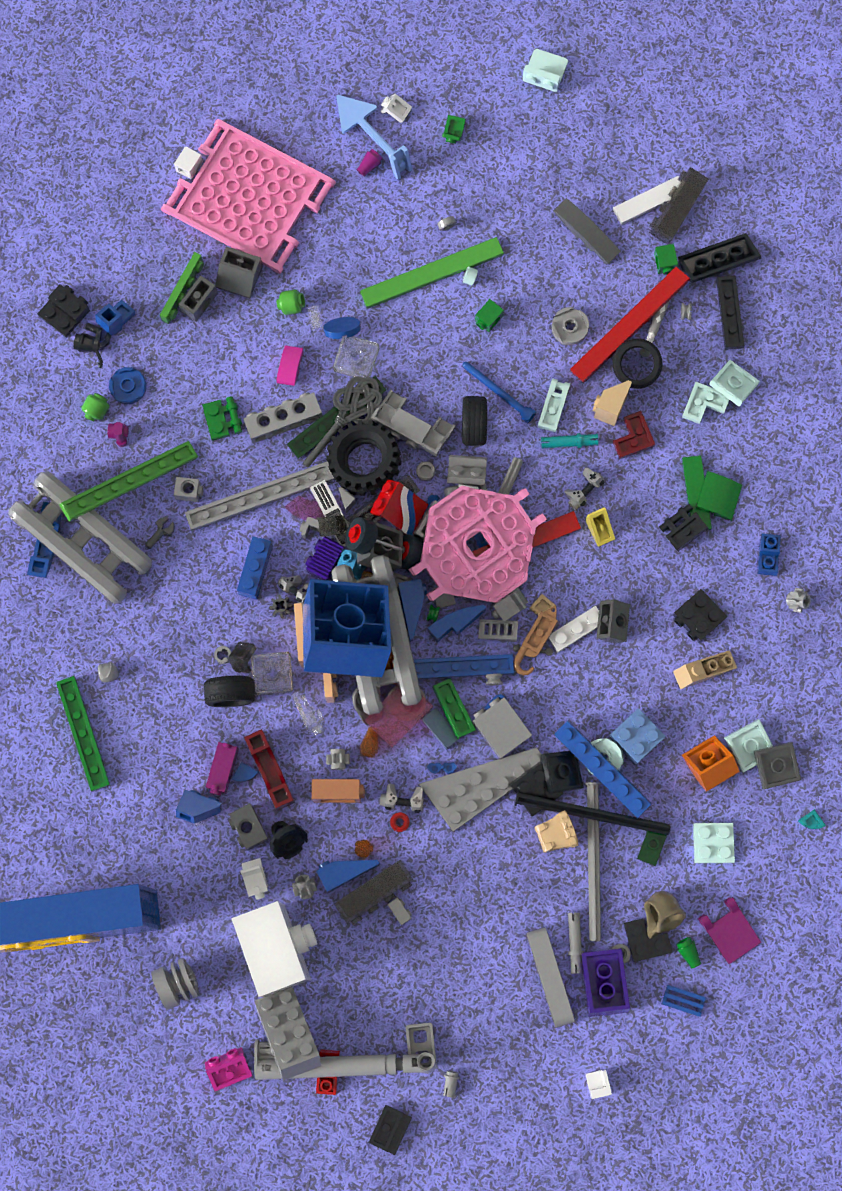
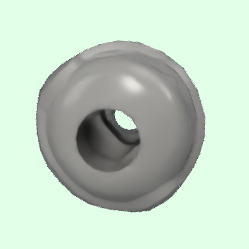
[98,662,119,682]

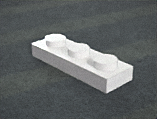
[549,606,599,653]

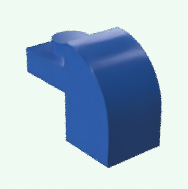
[95,300,135,335]

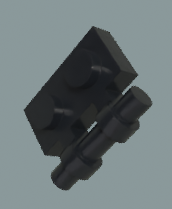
[659,503,708,552]

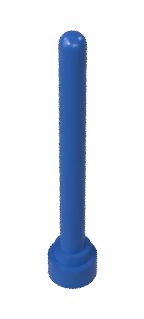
[462,361,537,424]

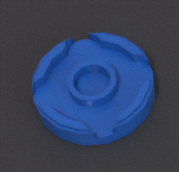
[323,317,361,339]
[109,367,147,404]

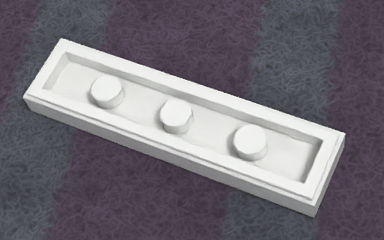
[613,176,687,225]

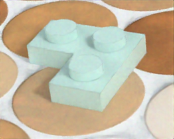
[682,382,729,424]

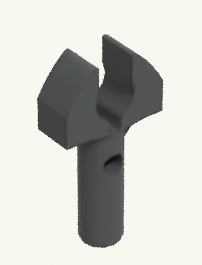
[145,517,175,549]

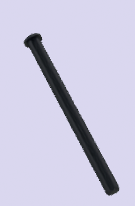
[514,790,671,835]

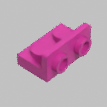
[205,1047,252,1092]

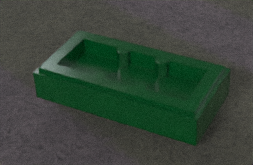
[637,831,667,866]

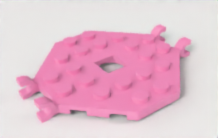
[408,486,547,603]

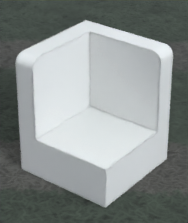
[174,147,203,179]
[586,1069,612,1099]

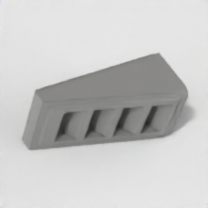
[478,619,518,642]

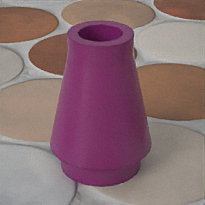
[356,149,383,177]

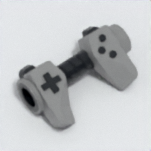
[564,468,604,510]
[278,575,307,605]
[380,784,424,813]

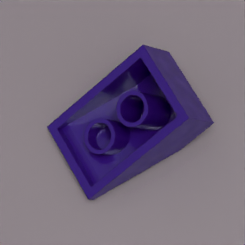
[582,948,630,1017]

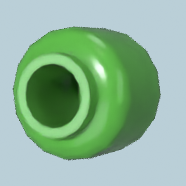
[276,289,305,315]
[81,393,109,422]

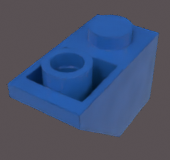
[176,790,222,824]

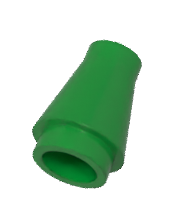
[676,937,701,969]

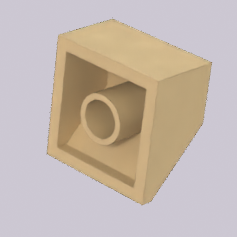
[592,380,632,426]

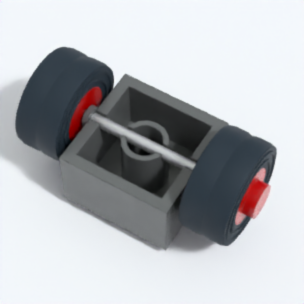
[345,517,424,571]

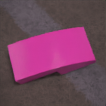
[276,346,304,386]

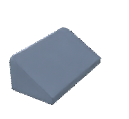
[421,708,460,750]

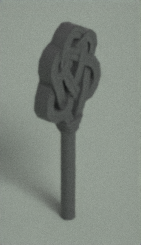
[302,376,382,468]

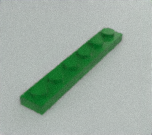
[56,676,110,792]

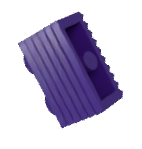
[305,536,345,580]

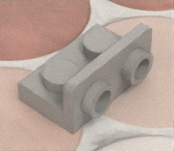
[447,455,487,486]

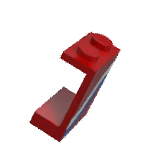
[370,479,428,536]

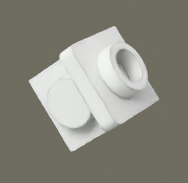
[380,94,412,123]

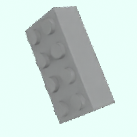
[255,987,321,1081]

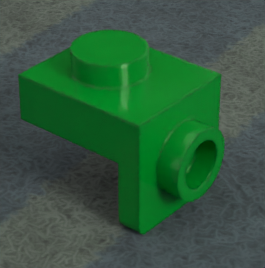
[442,115,466,144]

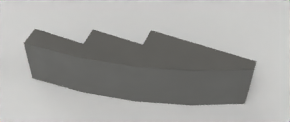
[553,198,621,264]

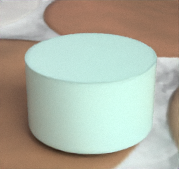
[463,267,478,286]

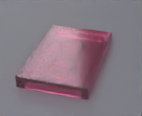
[364,686,433,748]

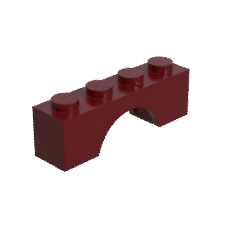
[244,729,295,811]

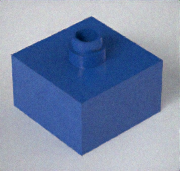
[303,579,391,677]

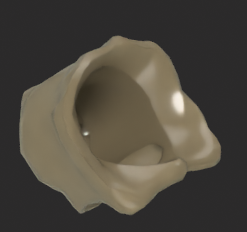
[644,891,686,938]

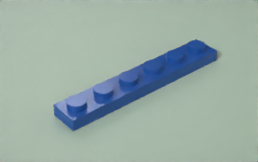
[414,654,514,679]
[554,720,652,818]

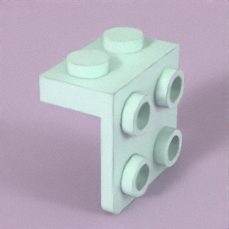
[523,49,568,92]

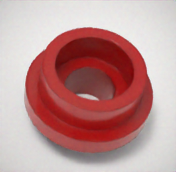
[390,812,410,832]

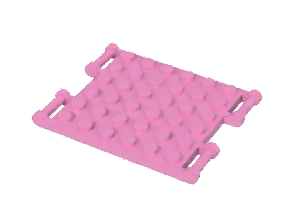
[161,119,336,274]

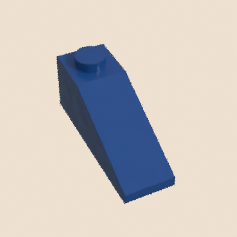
[397,579,427,642]
[316,860,380,893]

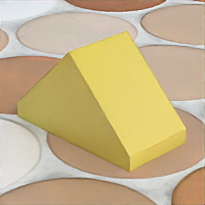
[586,507,615,547]

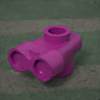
[107,422,129,447]

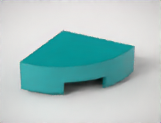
[798,809,826,829]

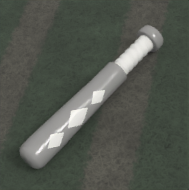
[639,300,670,357]

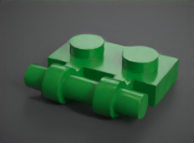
[202,396,242,441]

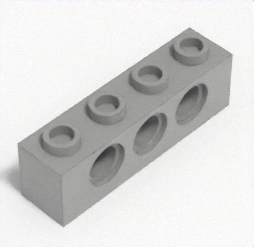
[243,393,323,444]

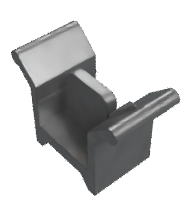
[491,587,528,622]

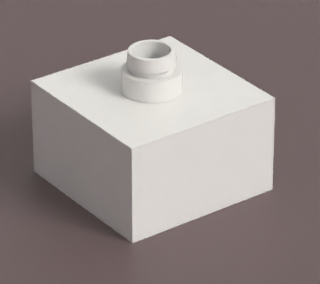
[231,901,317,997]

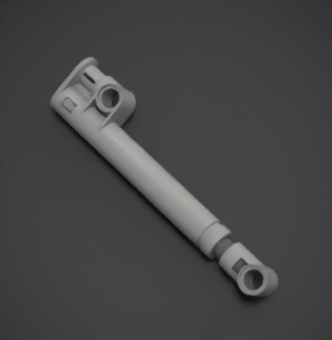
[254,1039,436,1080]

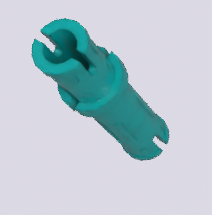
[541,433,598,449]

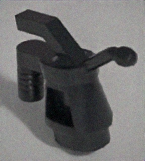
[73,323,111,368]

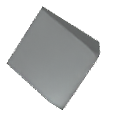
[339,487,356,513]
[433,587,456,608]

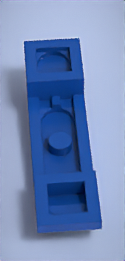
[27,501,62,578]

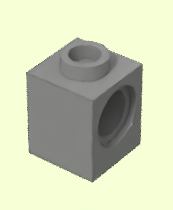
[174,477,204,502]

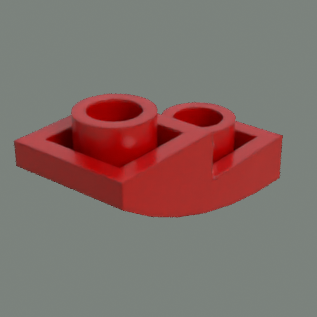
[316,1049,340,1095]

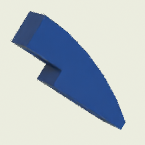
[427,605,486,643]

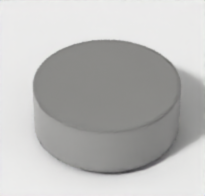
[437,216,457,231]
[416,462,435,481]

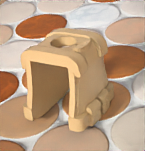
[534,810,579,853]

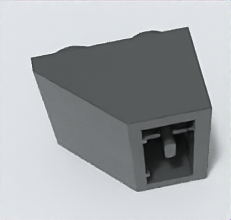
[216,246,263,299]

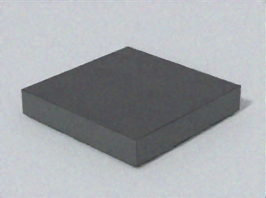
[754,742,801,790]

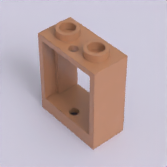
[311,779,365,803]

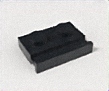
[368,1105,412,1155]

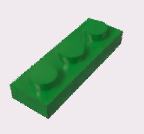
[432,678,476,739]

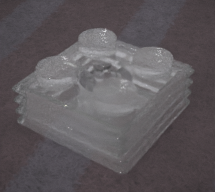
[333,335,380,378]
[251,652,293,695]

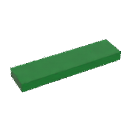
[682,455,712,531]

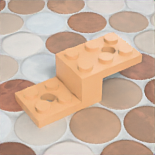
[294,603,338,703]

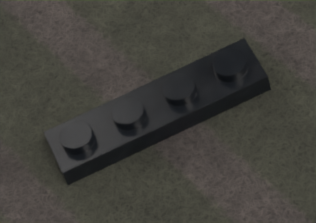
[716,275,745,350]

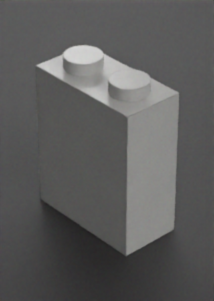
[472,697,532,759]

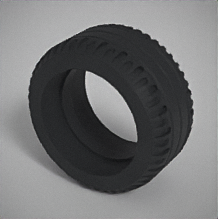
[613,338,663,389]
[462,396,487,446]
[204,676,256,707]

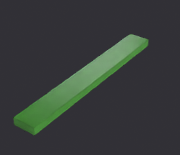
[360,237,504,309]
[59,441,198,522]

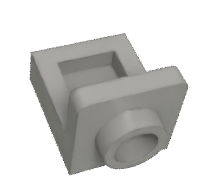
[300,517,330,539]

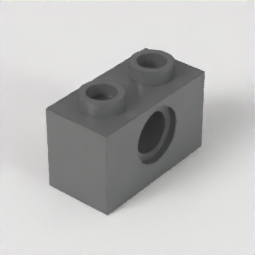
[178,275,218,322]
[596,599,630,643]
[228,803,269,850]

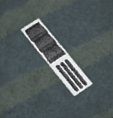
[310,480,349,546]

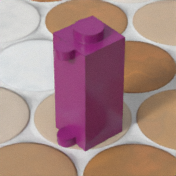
[206,742,239,796]

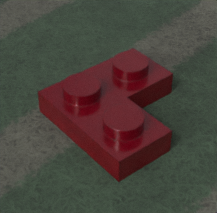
[613,411,655,459]

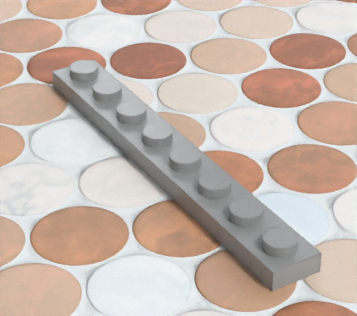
[185,462,334,531]

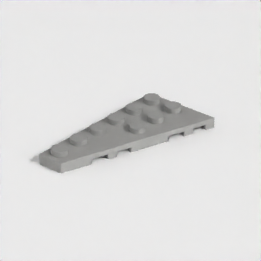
[419,748,542,832]

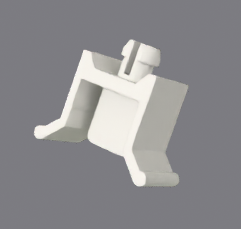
[240,858,268,900]

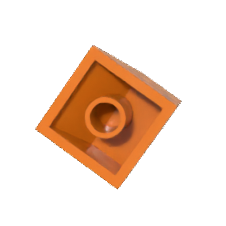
[682,735,740,792]

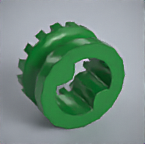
[426,605,440,623]

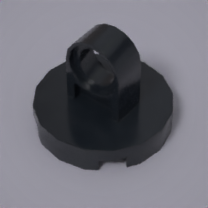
[269,821,308,860]

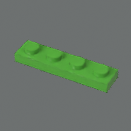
[160,252,204,324]

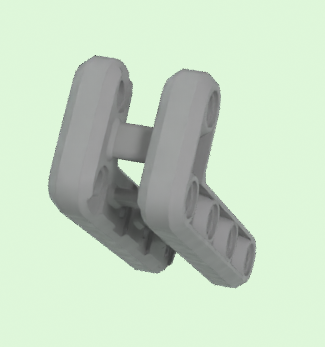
[8,471,152,604]
[332,555,422,715]

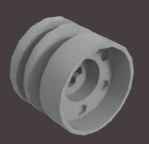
[151,958,200,1010]

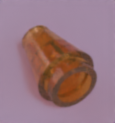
[359,727,379,758]

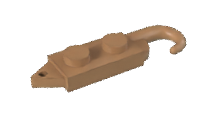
[513,605,558,676]

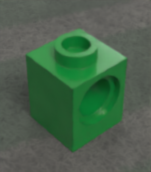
[654,244,678,275]
[475,299,504,332]

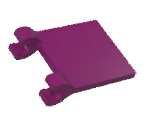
[697,897,761,964]

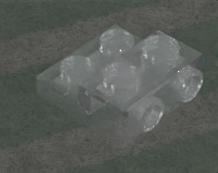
[291,691,325,736]

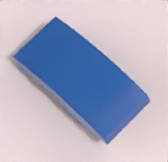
[758,533,781,576]

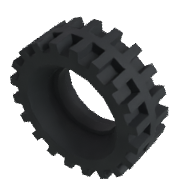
[326,420,402,496]

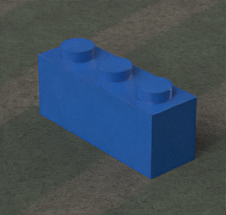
[237,536,273,600]

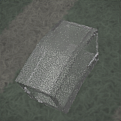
[307,305,323,330]

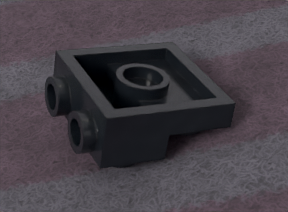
[37,284,90,338]
[673,589,728,643]

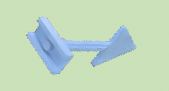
[336,95,412,180]

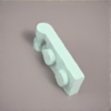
[538,378,571,432]

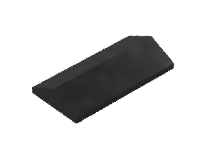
[678,233,761,283]

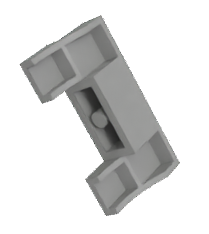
[371,390,456,457]

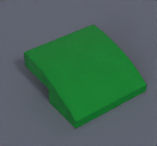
[696,471,742,521]

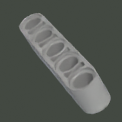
[526,927,575,1028]

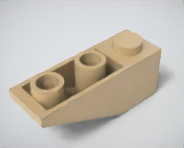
[673,650,737,689]

